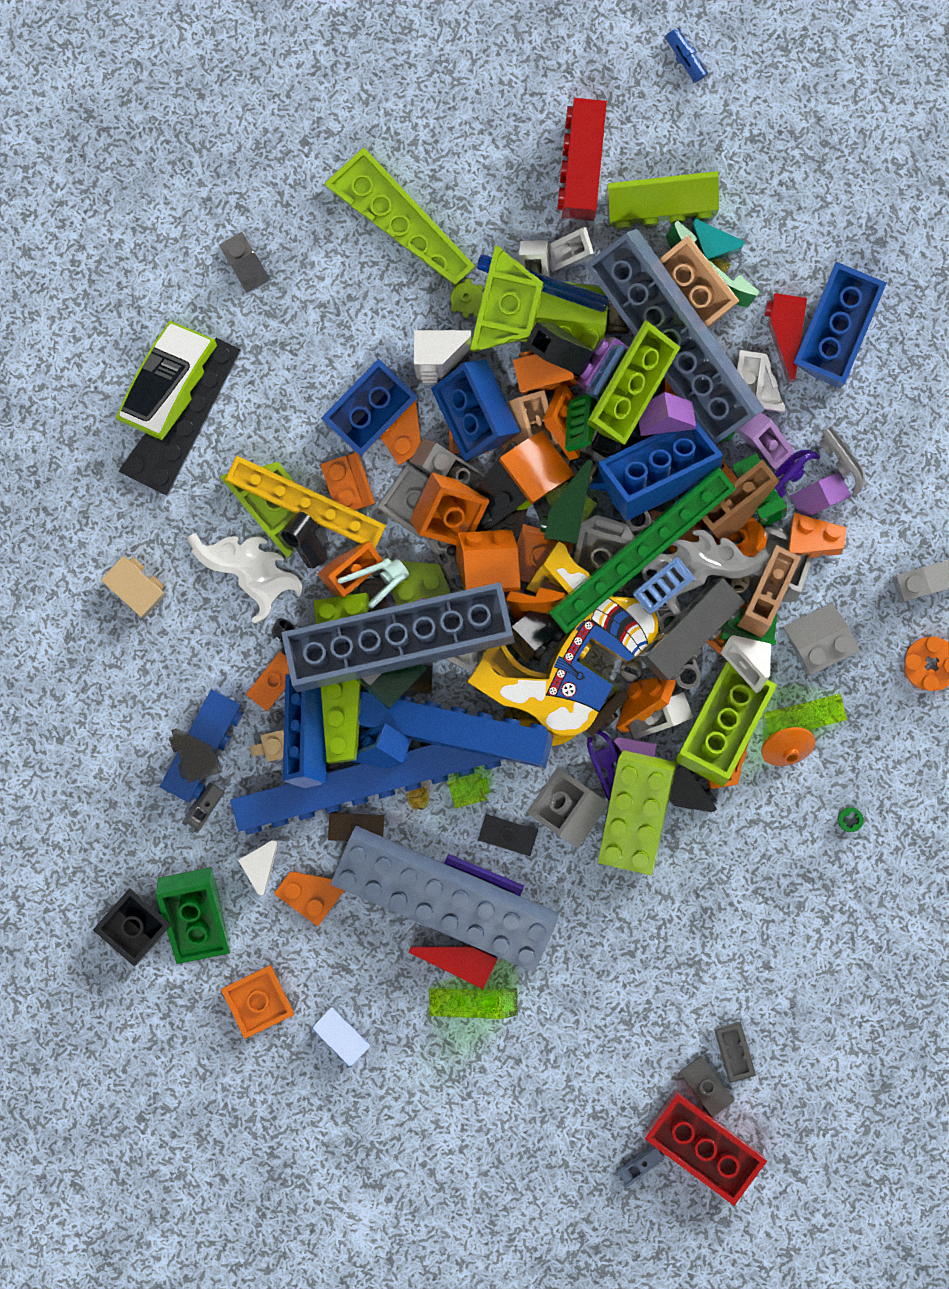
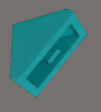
[691,218,745,262]

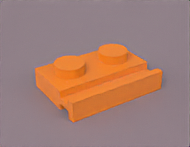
[320,452,375,511]

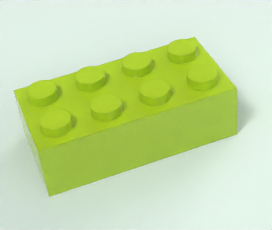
[674,661,777,787]
[598,750,677,876]

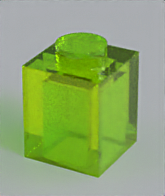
[448,773,491,809]

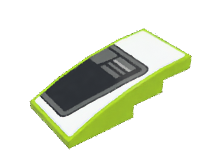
[116,321,217,440]

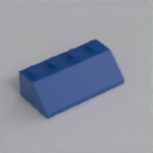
[793,262,887,388]
[598,420,723,521]

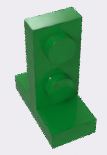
[732,453,787,528]

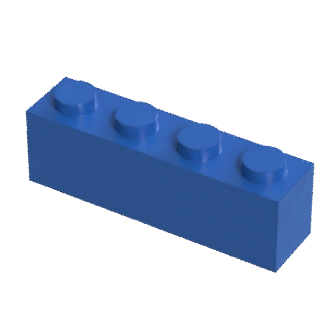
[283,674,326,788]
[159,689,244,803]

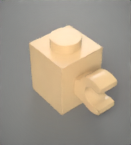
[250,730,284,762]

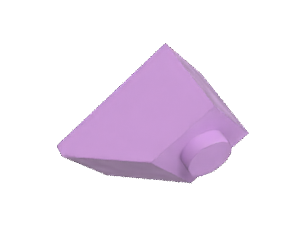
[736,413,795,471]

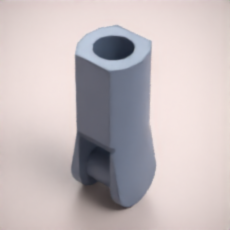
[615,1145,665,1188]

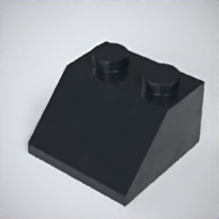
[93,888,172,967]

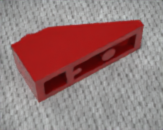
[764,293,807,383]
[408,945,498,989]

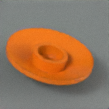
[761,727,816,766]

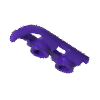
[774,450,820,498]
[587,730,619,801]

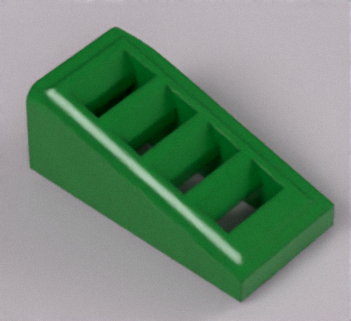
[565,394,598,452]

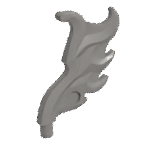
[641,530,770,614]

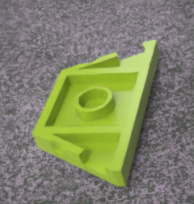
[470,245,544,352]
[220,462,296,559]
[382,560,451,606]

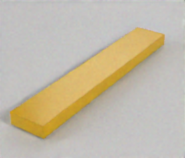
[225,455,386,549]

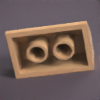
[659,235,739,328]

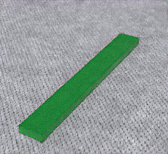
[547,467,736,634]

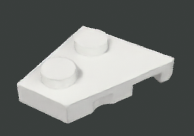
[736,350,785,413]

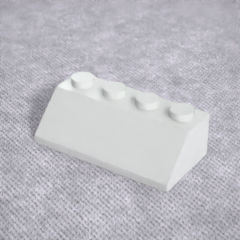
[414,330,471,385]

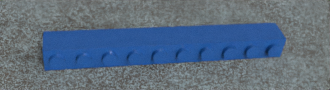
[230,744,503,835]

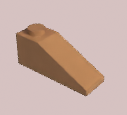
[702,460,779,540]
[737,545,801,638]

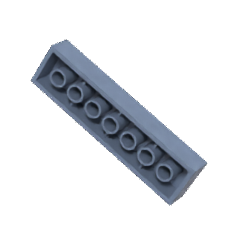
[585,229,765,445]
[281,582,515,692]
[330,826,559,972]

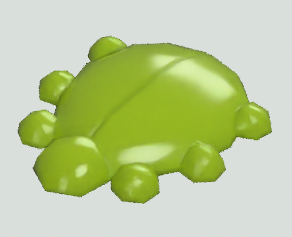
[450,278,484,318]

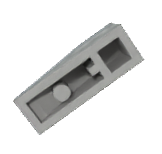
[892,560,949,603]

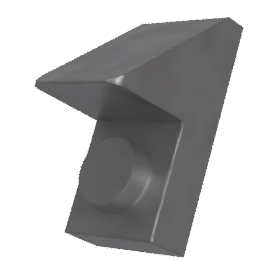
[219,232,270,293]

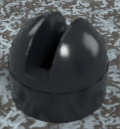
[272,618,296,643]

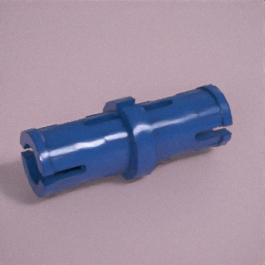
[664,28,708,83]

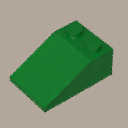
[156,867,230,964]

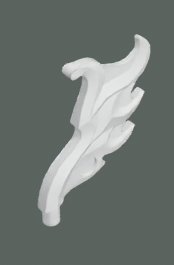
[187,533,302,624]

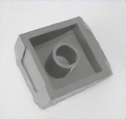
[573,515,634,592]
[749,526,813,602]

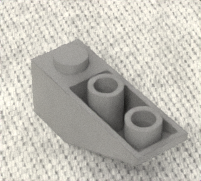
[410,438,486,490]

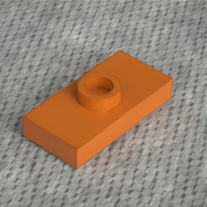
[246,652,290,712]

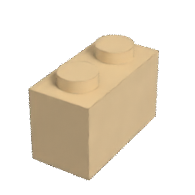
[101,556,167,618]

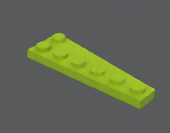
[324,147,475,286]
[314,593,369,764]

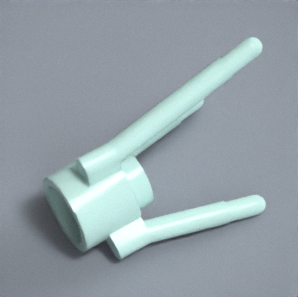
[338,558,410,609]

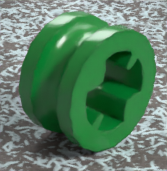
[837,807,864,832]

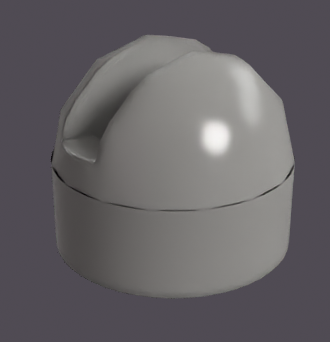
[620,660,642,682]

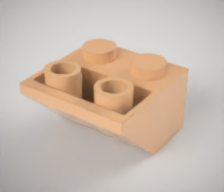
[502,390,559,452]

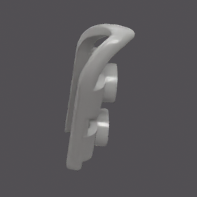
[819,426,865,495]
[425,537,464,592]

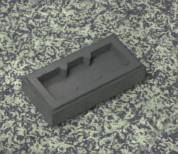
[714,1021,756,1083]
[679,1055,734,1117]

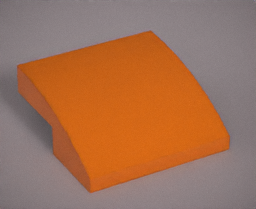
[499,431,575,505]
[506,587,566,622]

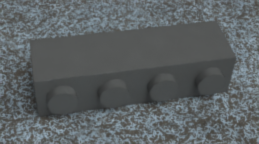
[638,578,745,680]

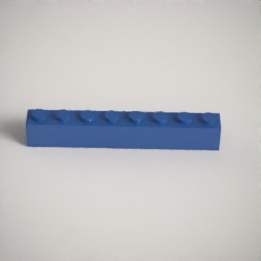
[359,687,554,769]

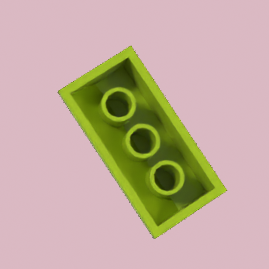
[605,171,719,230]
[521,279,609,349]
[587,321,680,445]

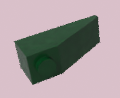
[540,460,593,545]

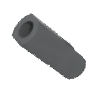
[182,782,225,833]

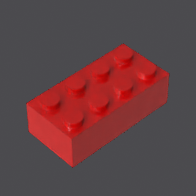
[557,98,607,221]
[642,1090,767,1206]

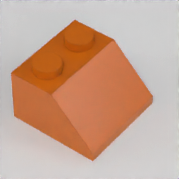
[513,351,579,395]
[410,472,489,545]
[455,530,520,592]

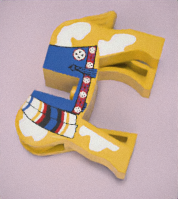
[466,541,659,746]

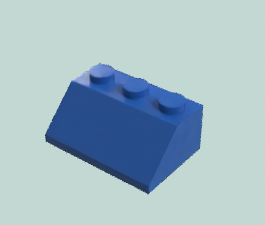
[321,359,418,456]
[431,359,521,461]

